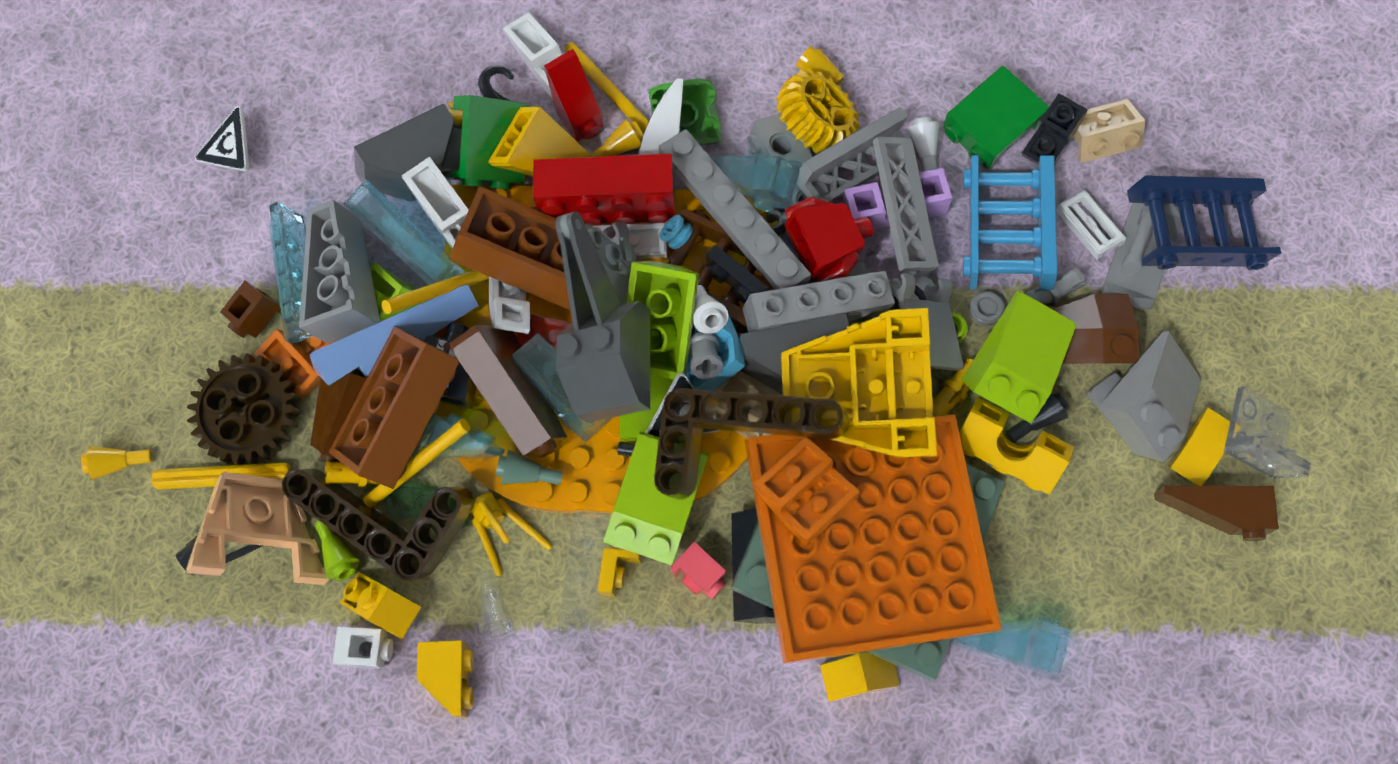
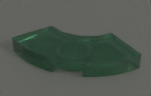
[384,482,471,537]

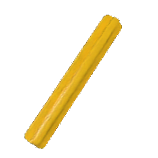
[151,462,292,490]

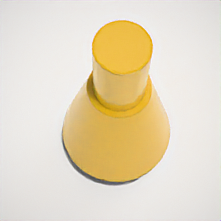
[590,119,644,157]
[81,446,152,480]

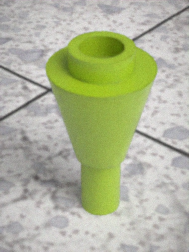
[315,520,360,581]

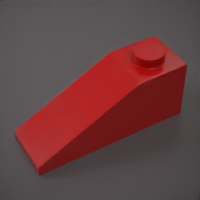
[544,49,604,142]

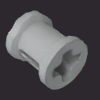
[689,332,723,380]

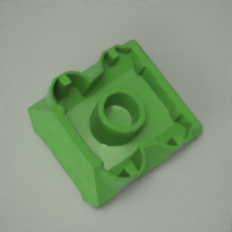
[648,78,722,146]

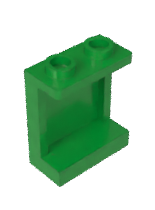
[943,65,1049,170]
[450,95,529,190]

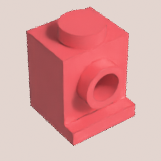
[670,542,727,600]

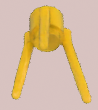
[471,492,552,576]

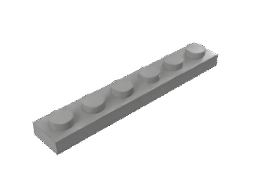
[659,129,811,290]

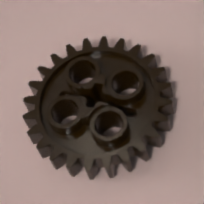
[187,353,301,465]

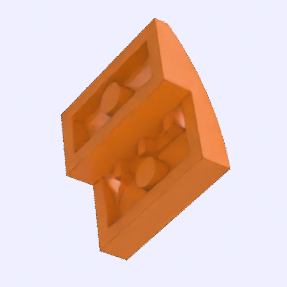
[254,312,336,399]
[753,437,860,546]

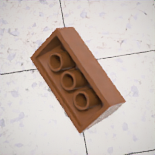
[449,186,570,310]
[329,326,459,489]

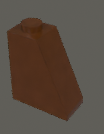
[310,368,368,462]

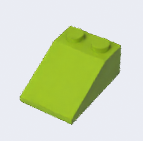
[961,290,1077,424]
[603,431,709,565]

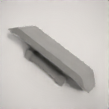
[1102,203,1181,310]

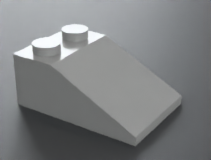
[1099,331,1201,462]

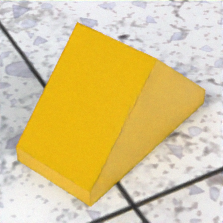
[820,652,900,702]

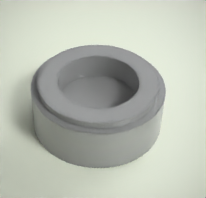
[969,291,1005,326]

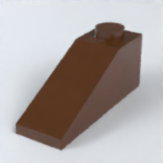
[1154,486,1279,541]

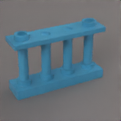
[963,156,1057,291]

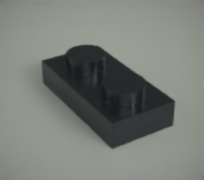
[706,245,768,304]

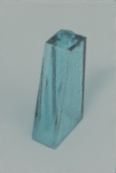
[343,179,466,285]

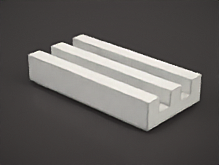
[1056,190,1126,260]

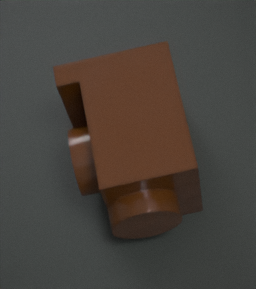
[220,280,285,338]

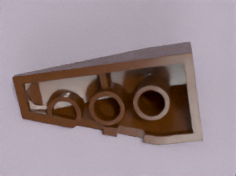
[989,294,1139,364]

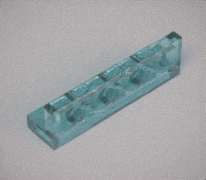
[269,202,313,344]

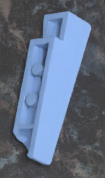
[310,285,478,386]

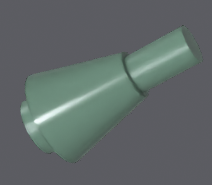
[496,450,563,485]

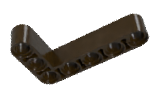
[654,388,849,500]
[282,469,474,580]

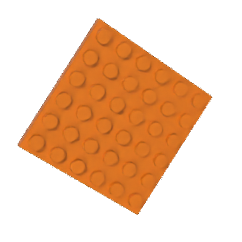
[745,415,1002,664]

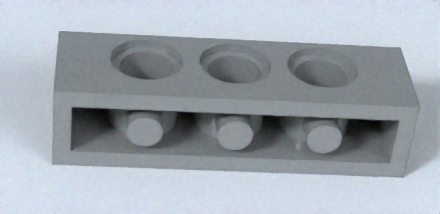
[742,270,895,333]

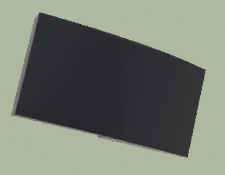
[1021,93,1088,166]

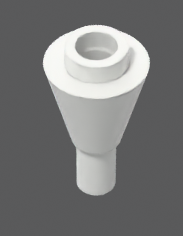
[907,117,940,172]
[693,285,728,334]

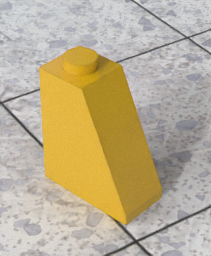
[488,107,592,176]

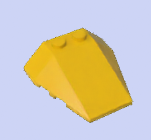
[781,308,937,458]

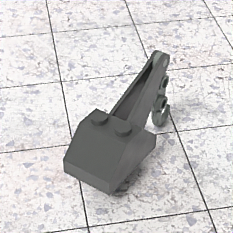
[556,211,650,423]

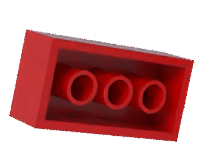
[533,154,676,226]

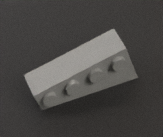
[299,200,380,344]

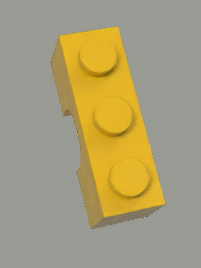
[959,397,1074,495]

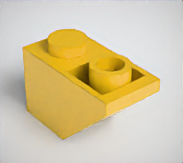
[339,572,421,639]
[417,640,474,718]

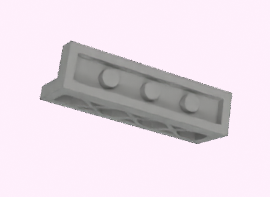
[794,107,915,202]
[873,137,939,278]

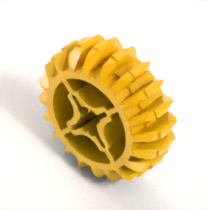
[776,69,860,154]

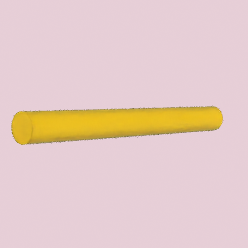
[564,42,649,134]
[382,270,489,314]
[363,419,471,508]

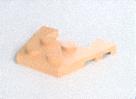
[186,472,330,585]

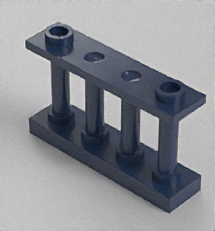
[1127,175,1282,270]

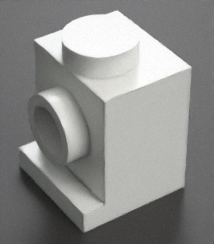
[332,627,393,669]

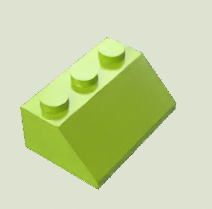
[626,261,699,379]

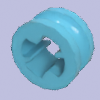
[659,215,693,249]

